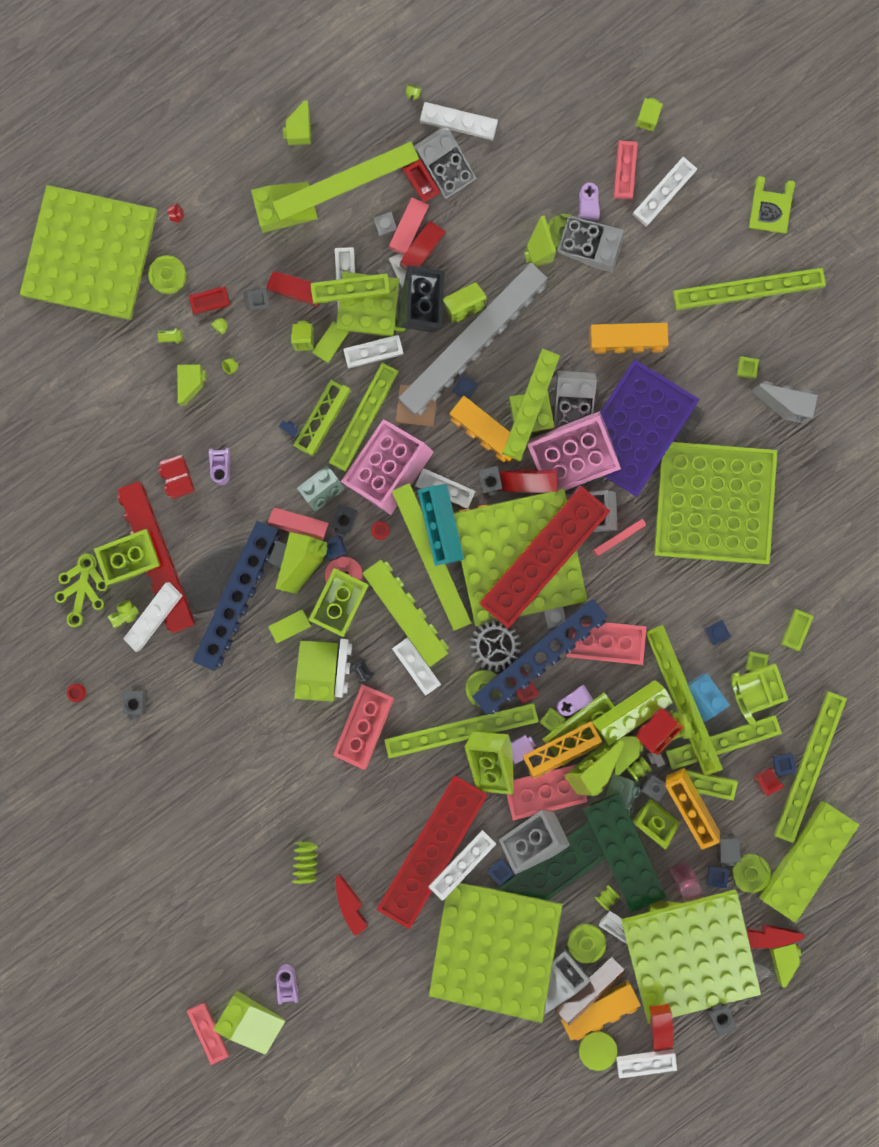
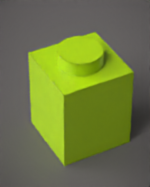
[635,98,663,131]

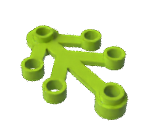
[55,554,109,627]

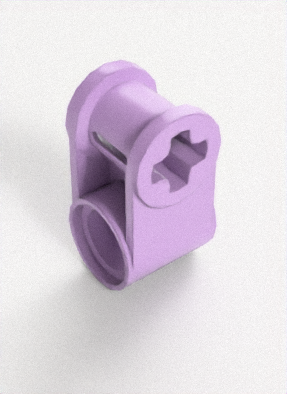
[578,183,600,221]
[209,448,230,485]
[556,684,594,716]
[276,964,299,1005]

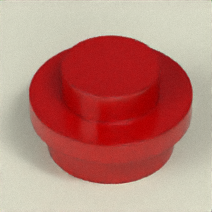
[168,203,184,223]
[371,521,390,540]
[67,683,86,703]

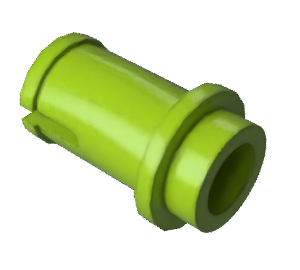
[158,328,183,344]
[677,713,695,739]

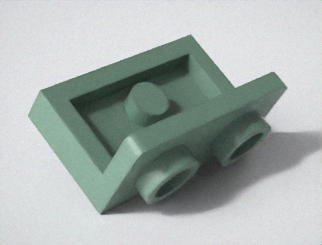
[297,465,345,511]
[605,774,640,816]

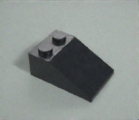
[398,265,444,333]

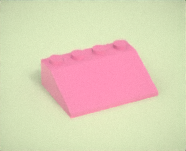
[527,411,621,490]
[341,419,434,515]

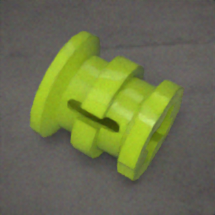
[627,756,652,782]
[595,885,620,911]

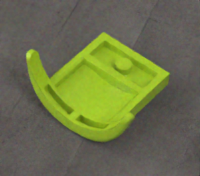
[731,663,789,727]

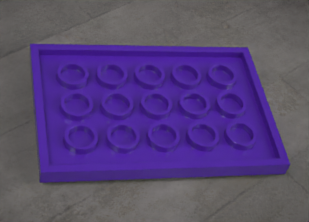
[600,359,700,497]

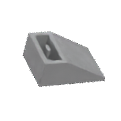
[414,127,477,199]
[557,215,624,273]
[554,371,597,429]
[752,381,818,423]
[545,946,590,1014]

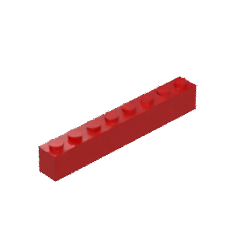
[117,481,196,633]

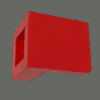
[753,768,784,796]

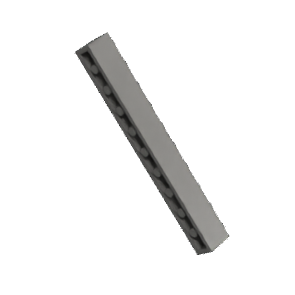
[398,263,548,417]

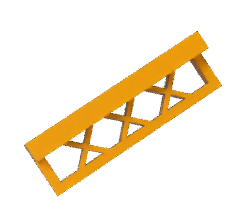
[522,722,602,780]

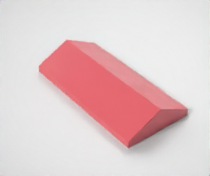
[333,684,394,770]

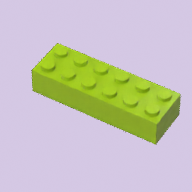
[758,801,859,923]

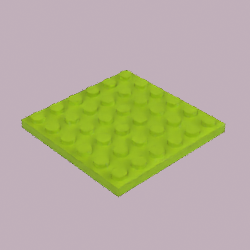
[19,185,157,320]
[654,442,777,565]
[454,489,587,626]
[429,882,563,1023]
[621,889,761,1024]

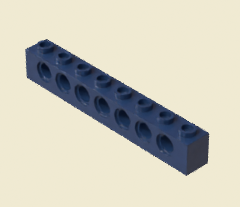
[193,521,281,671]
[472,598,608,715]

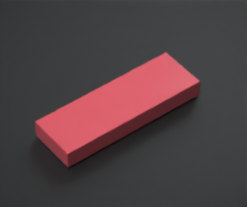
[613,140,638,200]
[389,198,429,255]
[268,507,329,541]
[592,519,646,556]
[187,1002,230,1065]

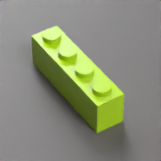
[592,680,673,745]

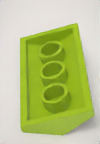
[543,693,614,767]

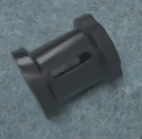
[350,659,375,684]

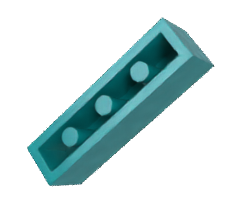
[418,484,464,566]

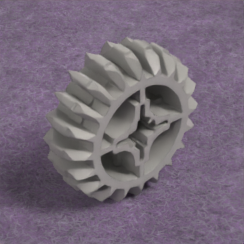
[469,620,521,672]

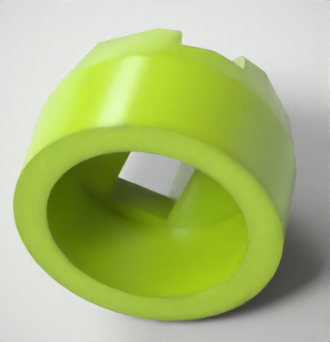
[406,84,422,100]
[211,318,228,335]
[222,358,238,375]

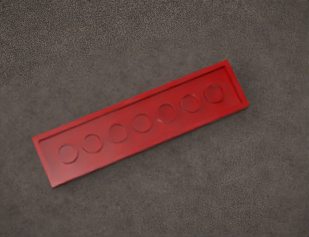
[479,485,610,628]
[376,775,488,930]

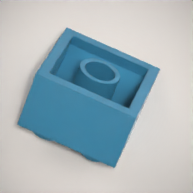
[688,673,730,722]

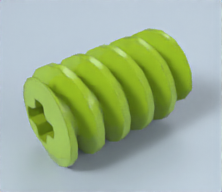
[292,842,318,884]

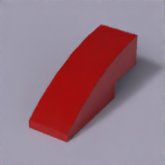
[400,160,440,203]
[399,221,446,270]
[266,271,320,308]
[500,469,558,493]
[335,873,368,937]
[746,924,805,948]
[649,1004,674,1052]

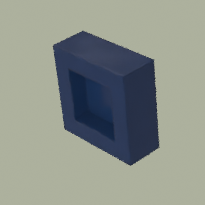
[452,374,478,399]
[279,420,300,439]
[326,535,348,561]
[704,620,731,645]
[772,753,797,776]
[487,858,514,886]
[706,865,729,888]

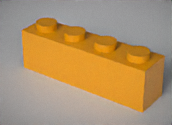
[589,323,668,354]
[449,396,513,463]
[665,768,720,850]
[560,980,641,1041]

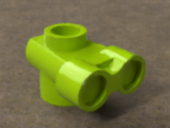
[108,600,139,628]

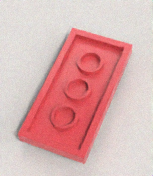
[566,620,646,665]
[506,764,588,820]

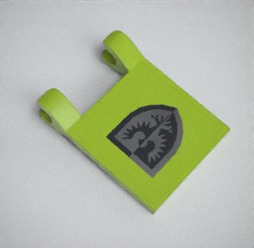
[749,176,795,234]

